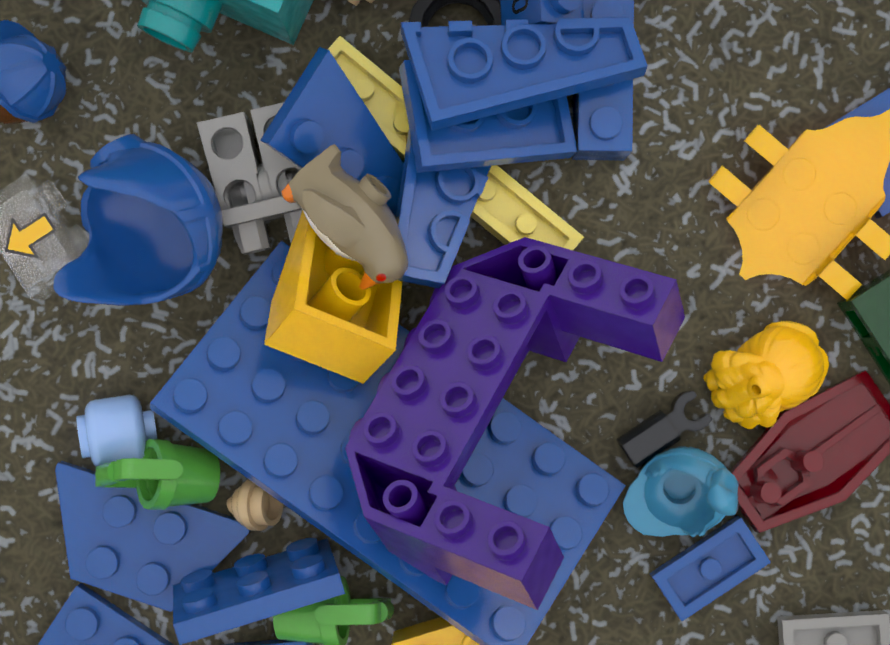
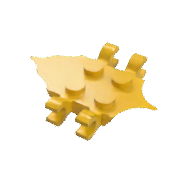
[709,109,890,301]

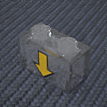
[0,173,89,301]

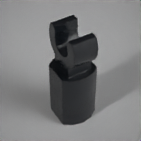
[616,390,712,469]

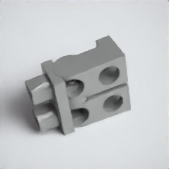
[197,102,302,255]

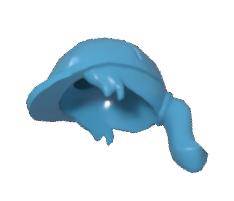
[623,446,739,537]

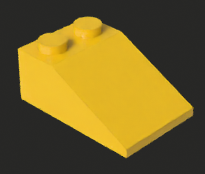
[264,210,403,384]

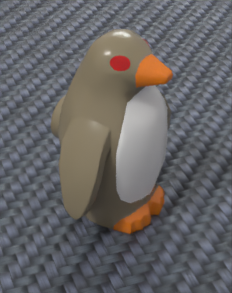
[281,144,409,290]

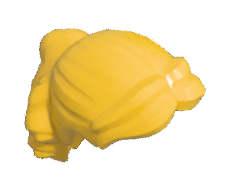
[703,321,829,429]

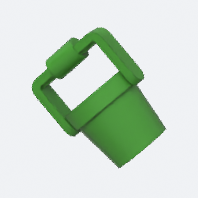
[95,439,220,510]
[273,576,394,645]

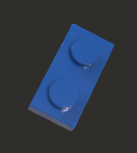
[649,516,771,621]

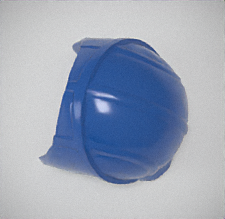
[53,134,223,306]

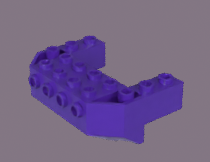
[345,237,685,610]

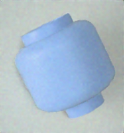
[76,395,157,467]

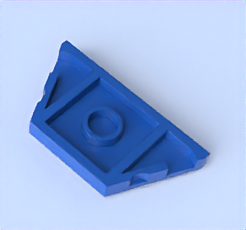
[55,461,251,612]

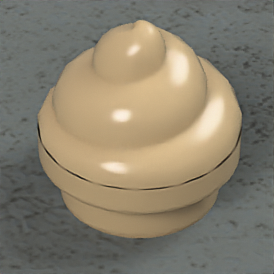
[226,479,284,531]

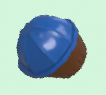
[0,20,66,124]

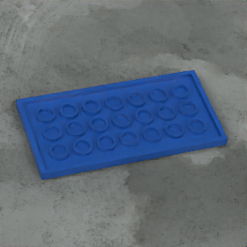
[150,241,626,645]

